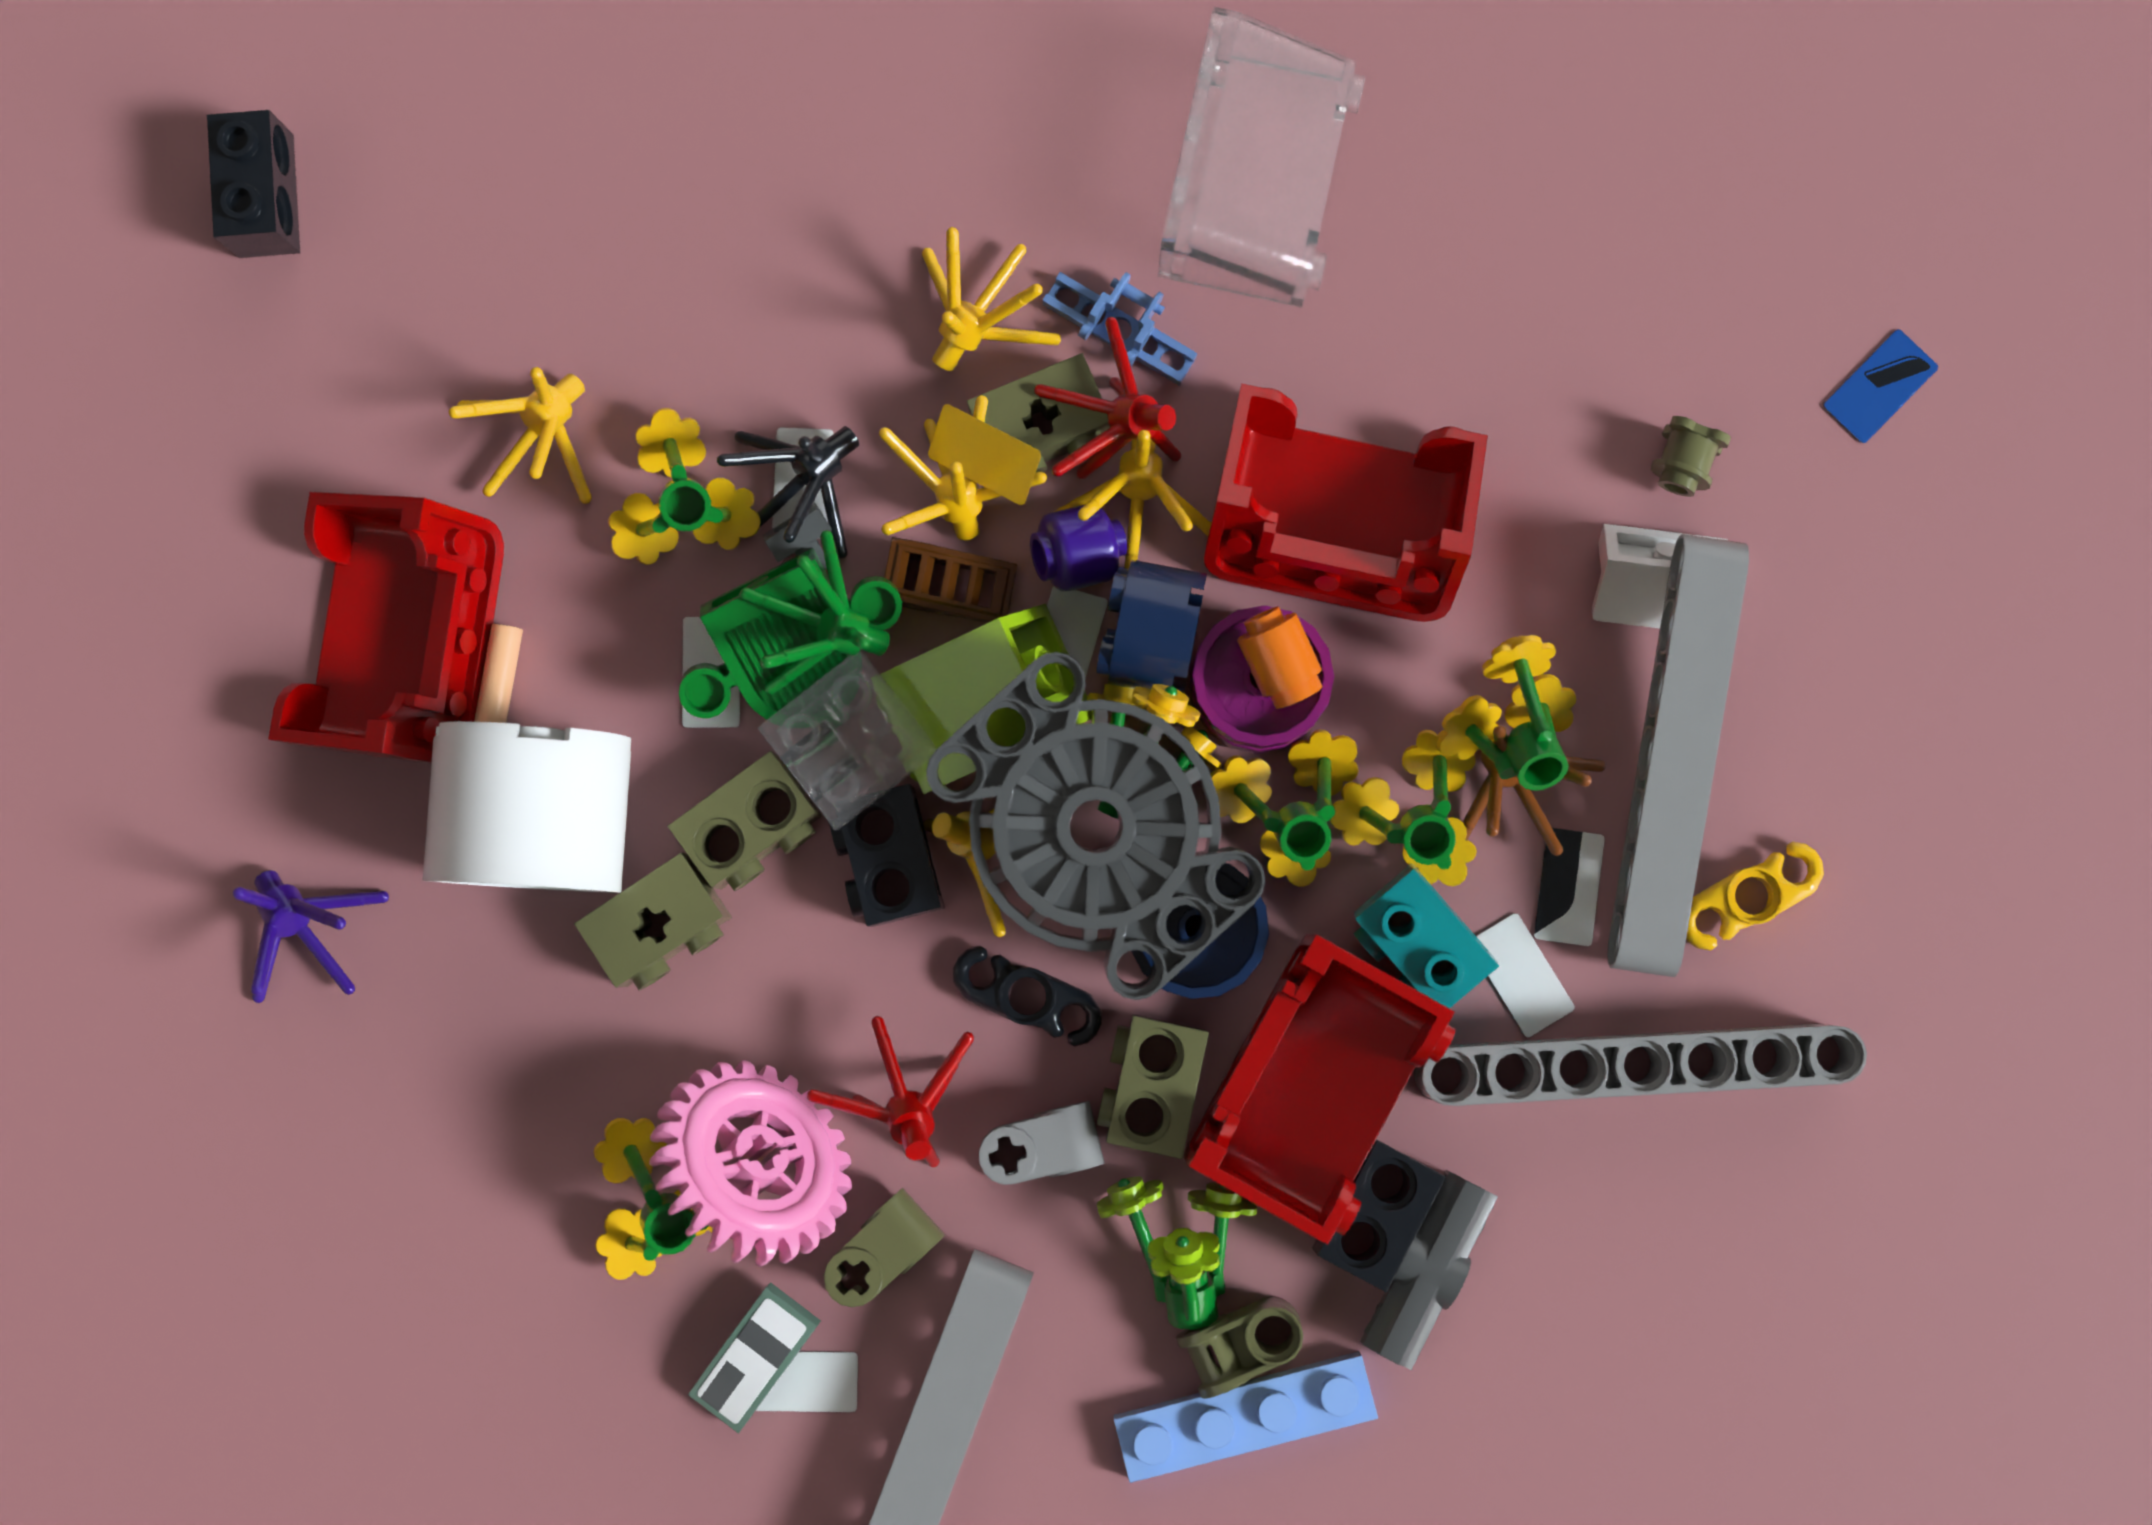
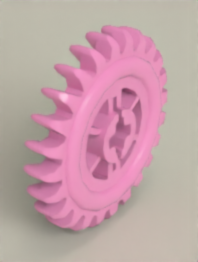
[649,1060,852,1267]

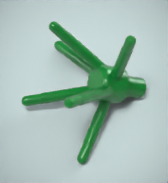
[740,530,890,695]

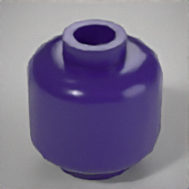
[1030,505,1127,591]

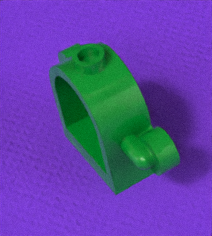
[679,548,902,734]

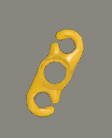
[1686,841,1824,951]

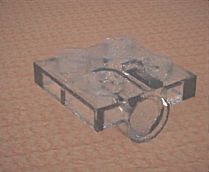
[758,650,937,830]

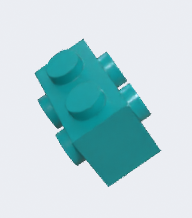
[1353,863,1499,1009]

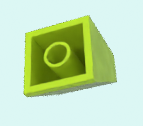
[872,603,1093,794]

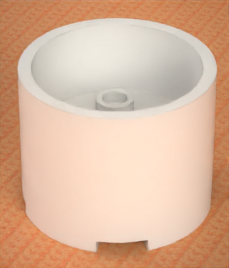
[423,722,631,893]

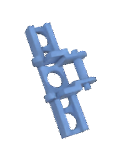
[1042,272,1197,386]

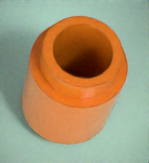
[1237,606,1323,709]

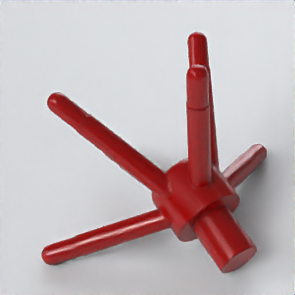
[1034,317,1181,479]
[807,1016,974,1167]

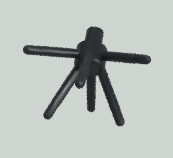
[717,426,859,559]

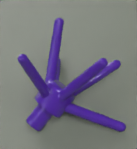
[232,870,389,1003]

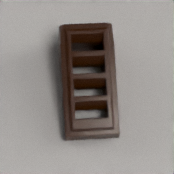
[884,537,1017,623]

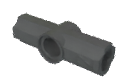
[1360,1170,1498,1370]

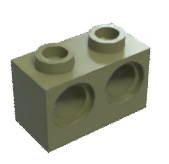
[667,751,822,891]
[1096,1014,1209,1159]

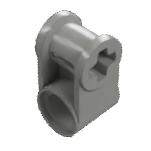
[979,1101,1105,1185]

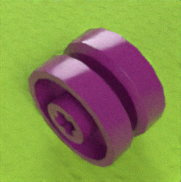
[1189,605,1334,754]

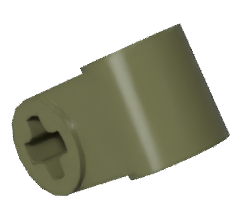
[824,1188,945,1307]
[1175,1297,1304,1399]

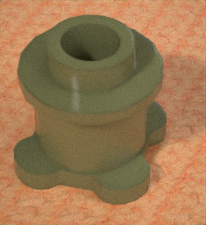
[1651,416,1731,497]

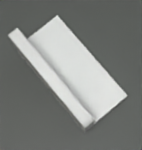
[1592,524,1728,629]

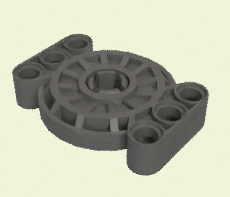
[926,652,1265,1000]

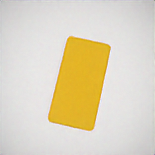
[928,404,1041,505]

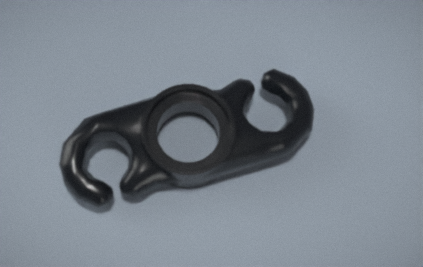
[953,946,1102,1047]

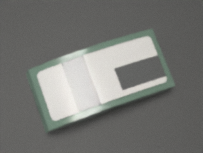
[688,1282,821,1434]

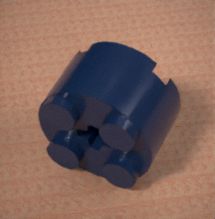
[1096,559,1207,693]

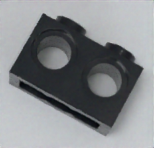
[207,110,300,258]
[829,784,945,927]
[1312,1139,1446,1293]

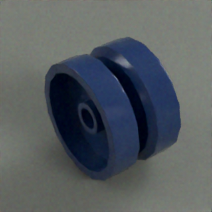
[1131,863,1269,999]

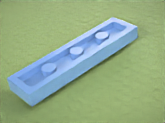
[1114,1351,1378,1483]

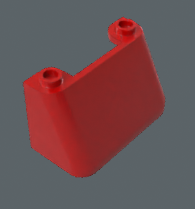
[1204,383,1488,622]
[268,492,504,764]
[1183,934,1456,1245]

